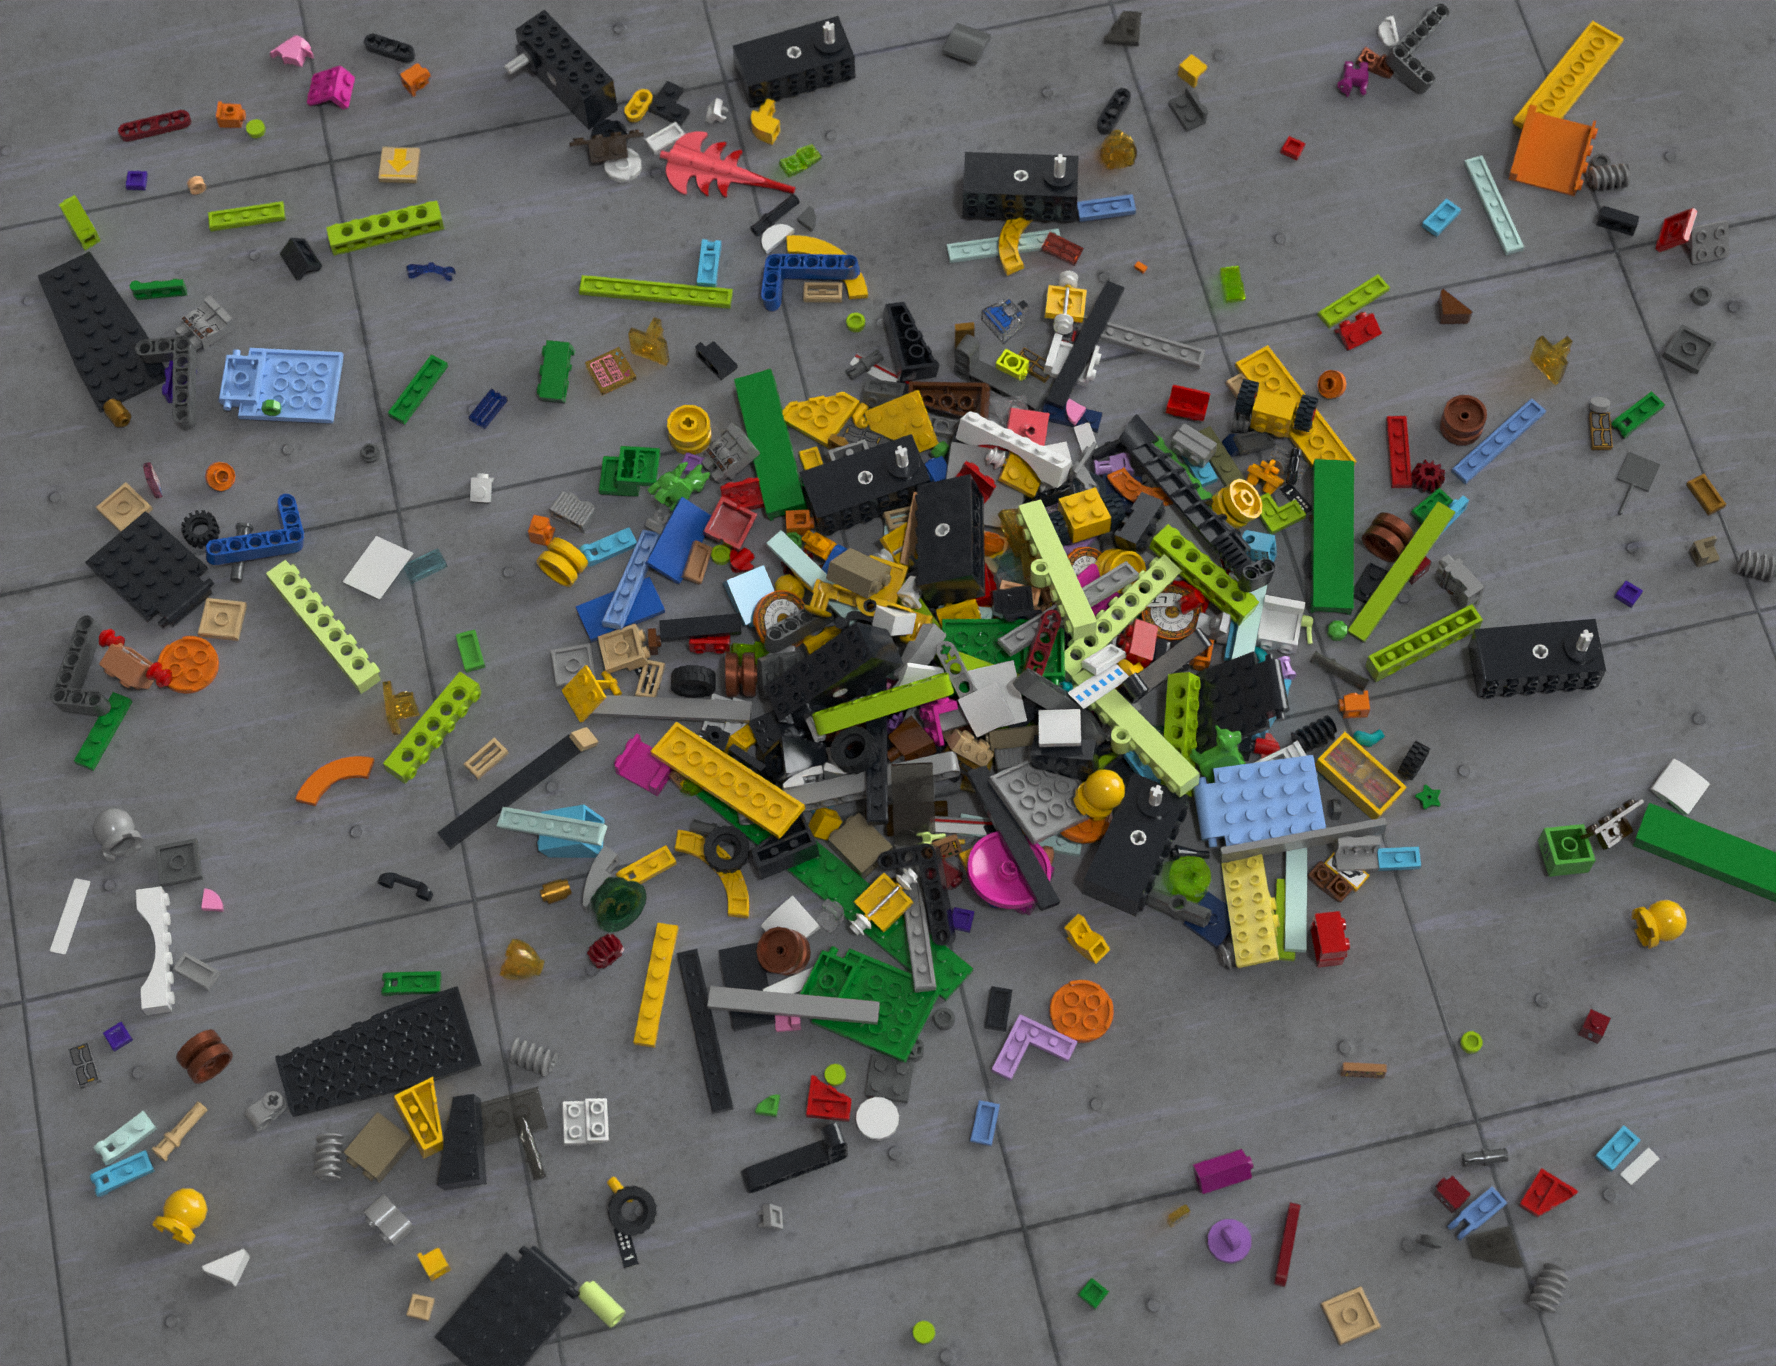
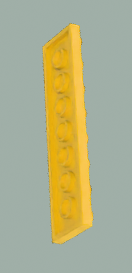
[1512,20,1624,129]
[1235,345,1357,468]
[650,721,805,839]

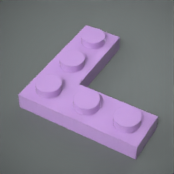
[992,1014,1078,1081]

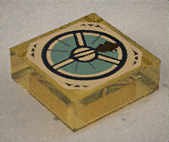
[1167,1204,1191,1228]

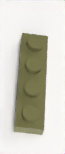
[1198,426,1246,487]

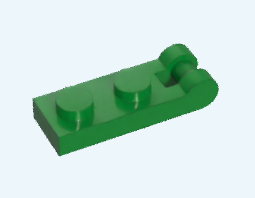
[129,279,187,300]
[1611,391,1665,438]
[381,971,442,997]

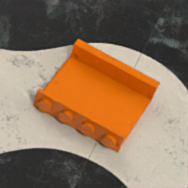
[1508,104,1598,197]

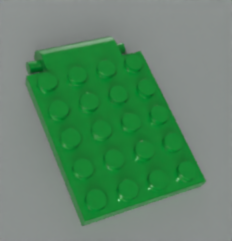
[942,619,1065,696]
[800,946,942,1063]

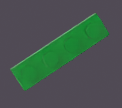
[388,354,448,425]
[74,692,132,771]

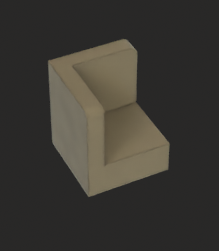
[1689,535,1720,568]

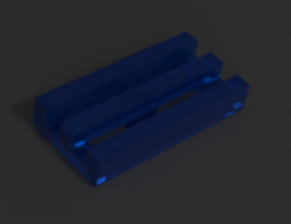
[469,388,508,429]

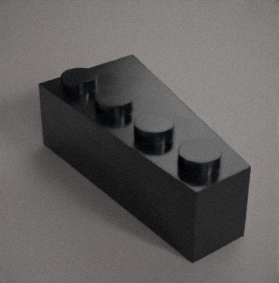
[883,302,940,382]
[437,1094,487,1190]

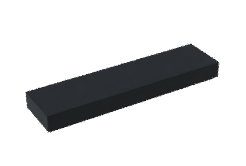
[659,613,742,642]

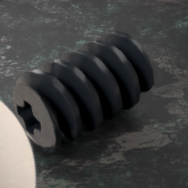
[1291,715,1337,754]

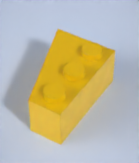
[394,1077,443,1159]

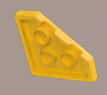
[864,390,939,452]
[783,392,860,448]

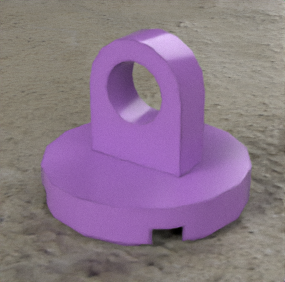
[1207,1219,1251,1264]

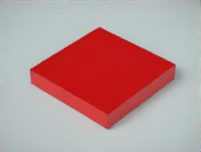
[1655,208,1697,252]

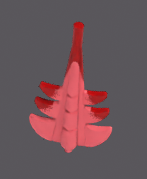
[660,131,796,198]

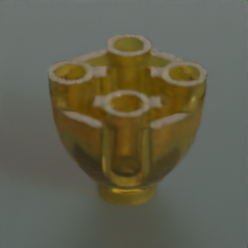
[1100,130,1137,169]
[499,938,545,980]

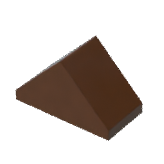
[1438,289,1473,324]

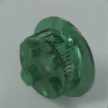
[590,877,647,932]

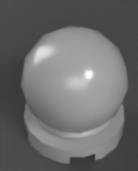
[93,808,143,862]

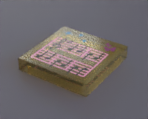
[585,347,637,395]

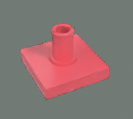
[1007,408,1049,446]

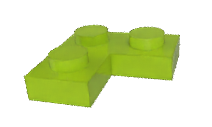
[1259,492,1306,535]

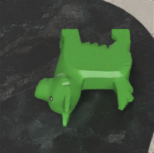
[648,462,710,511]
[1189,725,1245,783]

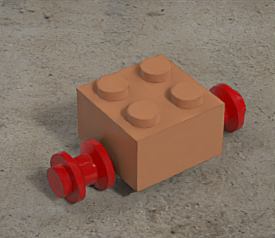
[98,629,173,690]

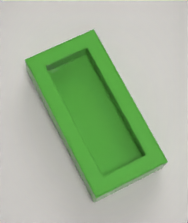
[456,629,486,673]

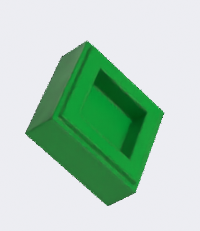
[1078,1278,1109,1310]

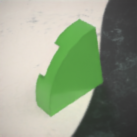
[755,1094,780,1117]

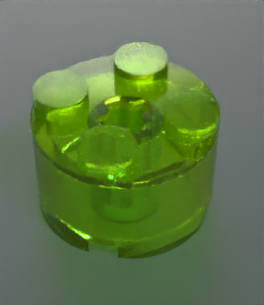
[1167,856,1211,903]

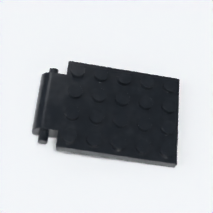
[85,511,214,628]
[1181,651,1290,754]
[434,1246,580,1366]

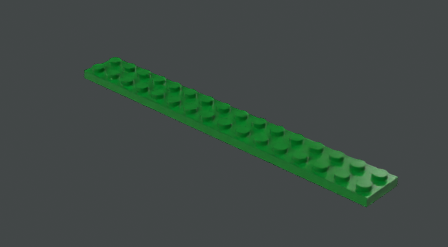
[695,788,973,1001]

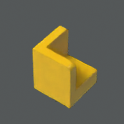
[1178,54,1207,88]
[808,807,842,841]
[417,1248,451,1281]

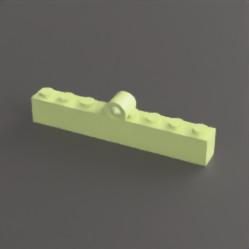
[1016,500,1097,640]
[1072,669,1200,797]

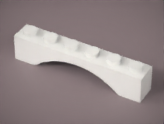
[956,411,1072,488]
[136,886,175,1015]

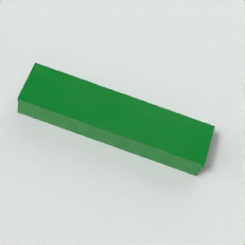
[734,368,808,521]
[1310,459,1354,615]
[1633,803,1776,902]

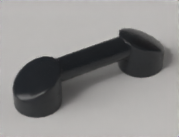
[377,872,433,902]

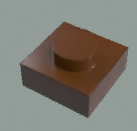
[648,628,662,655]

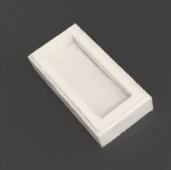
[644,122,685,156]
[1082,644,1126,675]

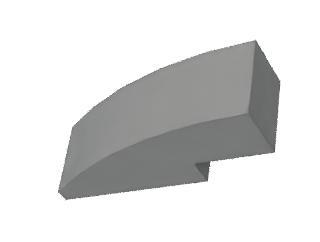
[893,623,946,680]
[583,845,619,914]

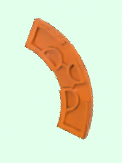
[1107,467,1174,506]
[295,756,375,806]

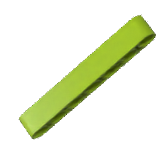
[812,672,954,735]

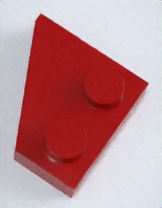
[806,1075,852,1122]
[1519,1168,1578,1218]

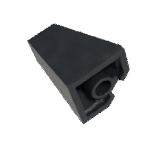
[762,736,828,783]

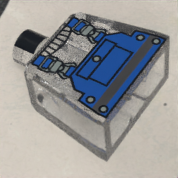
[981,298,1029,345]

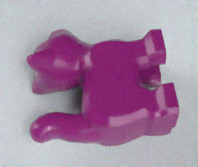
[1337,61,1369,97]

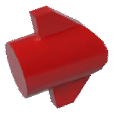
[730,547,755,573]
[1178,589,1205,615]
[1254,733,1280,759]

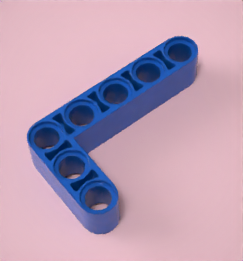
[761,254,860,311]
[206,494,304,565]

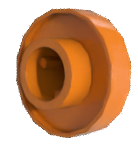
[1318,370,1346,399]
[205,462,235,491]
[984,532,1005,556]

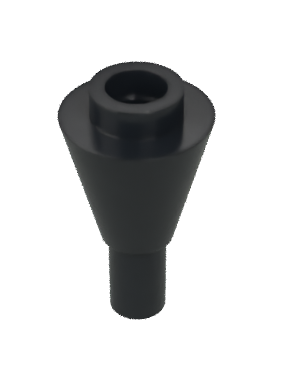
[1170,844,1210,865]

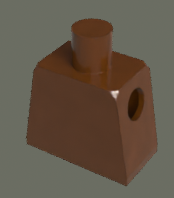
[888,715,936,764]

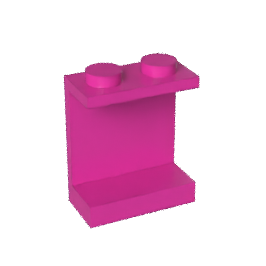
[614,733,674,797]

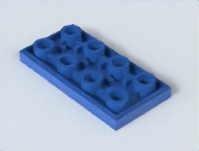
[645,497,711,584]
[576,577,666,643]

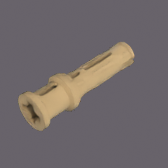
[151,1101,208,1162]

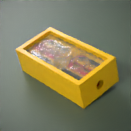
[1315,732,1407,820]

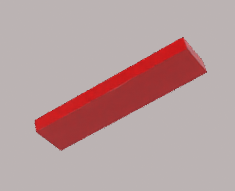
[1386,416,1412,488]

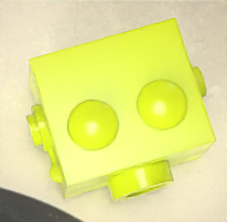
[996,349,1029,381]

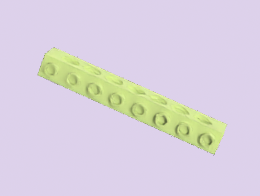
[1056,554,1182,682]
[266,560,381,694]

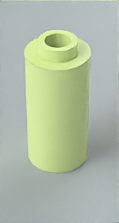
[579,1281,625,1328]

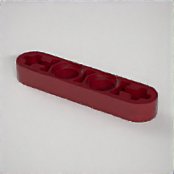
[118,110,191,142]
[1022,610,1061,676]
[1274,1202,1301,1287]

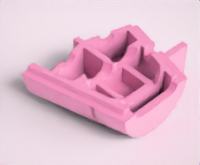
[270,35,314,67]

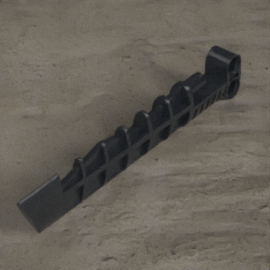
[1119,414,1276,592]

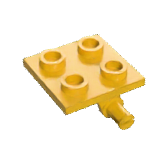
[561,665,622,722]

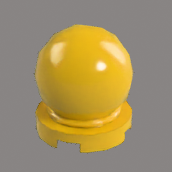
[1074,769,1125,821]
[1631,900,1687,949]
[152,1188,208,1245]

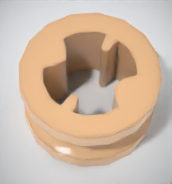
[187,176,206,195]

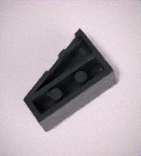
[1114,492,1166,555]
[1030,735,1099,782]
[751,813,820,880]

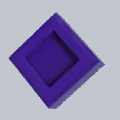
[125,171,148,191]
[1614,580,1643,608]
[952,907,975,933]
[103,1022,133,1052]

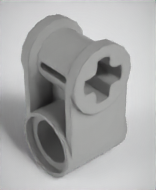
[244,1091,287,1132]

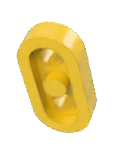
[624,89,653,122]

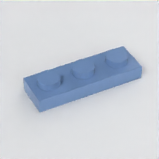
[1077,194,1136,222]

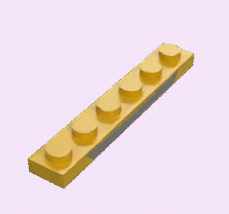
[634,923,679,1048]

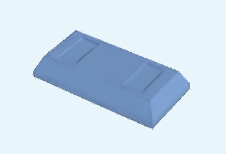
[970,1100,1000,1146]

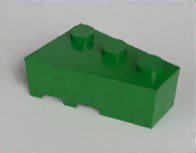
[537,340,575,403]

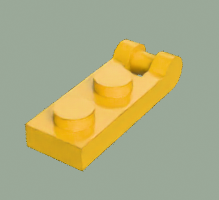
[616,845,677,893]

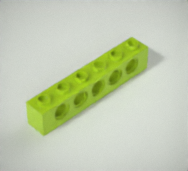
[326,201,445,256]
[1149,524,1259,626]
[1365,604,1483,682]
[383,672,481,784]
[1161,672,1201,797]

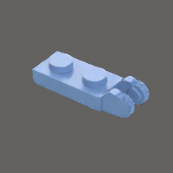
[1447,1186,1507,1240]

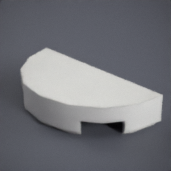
[1378,16,1399,49]
[761,224,794,255]

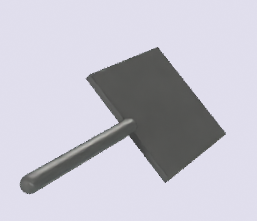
[1617,452,1660,515]

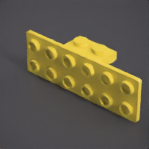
[1222,854,1280,968]

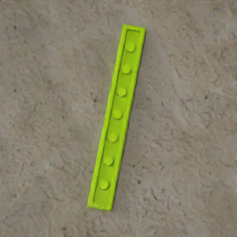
[579,275,733,309]
[1348,501,1455,643]

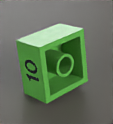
[1538,824,1596,877]

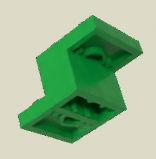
[599,446,661,497]

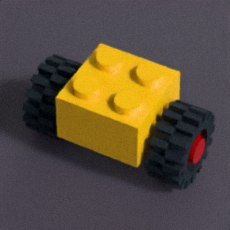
[1234,379,1319,438]
[1048,487,1126,546]

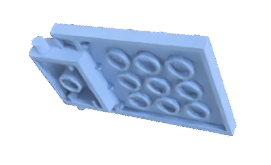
[218,348,344,423]
[1193,755,1326,848]

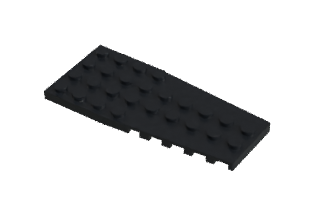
[38,252,166,413]
[275,986,482,1117]

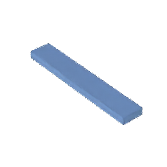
[1451,398,1546,485]
[602,530,660,630]

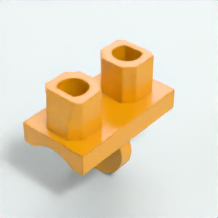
[1246,459,1285,495]
[801,530,837,561]

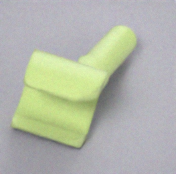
[1301,615,1313,644]
[916,832,946,845]

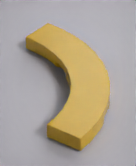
[999,217,1033,276]
[786,235,868,299]
[675,830,750,919]

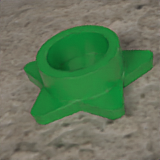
[1415,784,1441,810]

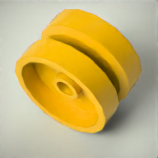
[667,405,712,455]
[1211,479,1263,529]
[536,537,588,587]
[1095,548,1146,594]

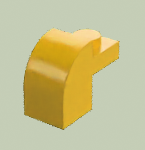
[751,98,780,145]
[1064,914,1110,964]

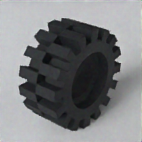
[181,510,220,549]
[1398,740,1431,780]

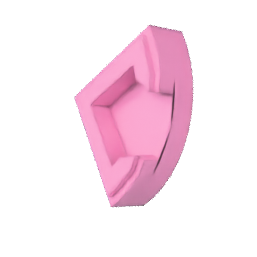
[1066,399,1086,425]
[201,888,224,912]

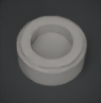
[1590,397,1610,413]

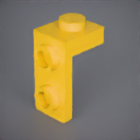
[724,723,757,755]

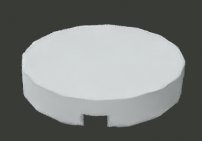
[604,148,642,183]
[856,1097,899,1141]

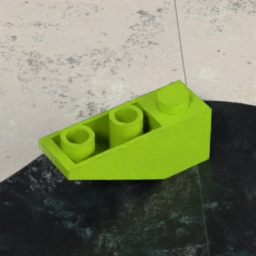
[59,195,101,251]

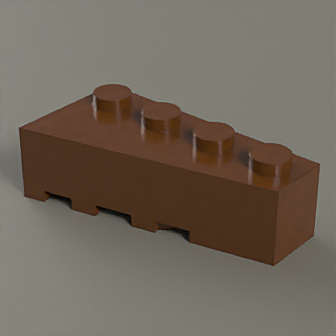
[908,381,990,420]

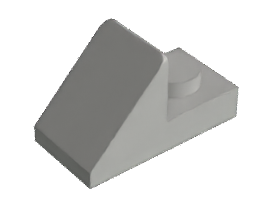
[1196,612,1231,640]

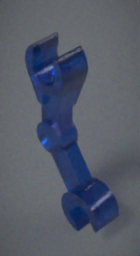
[406,262,456,281]

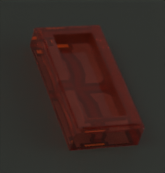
[1041,231,1084,266]

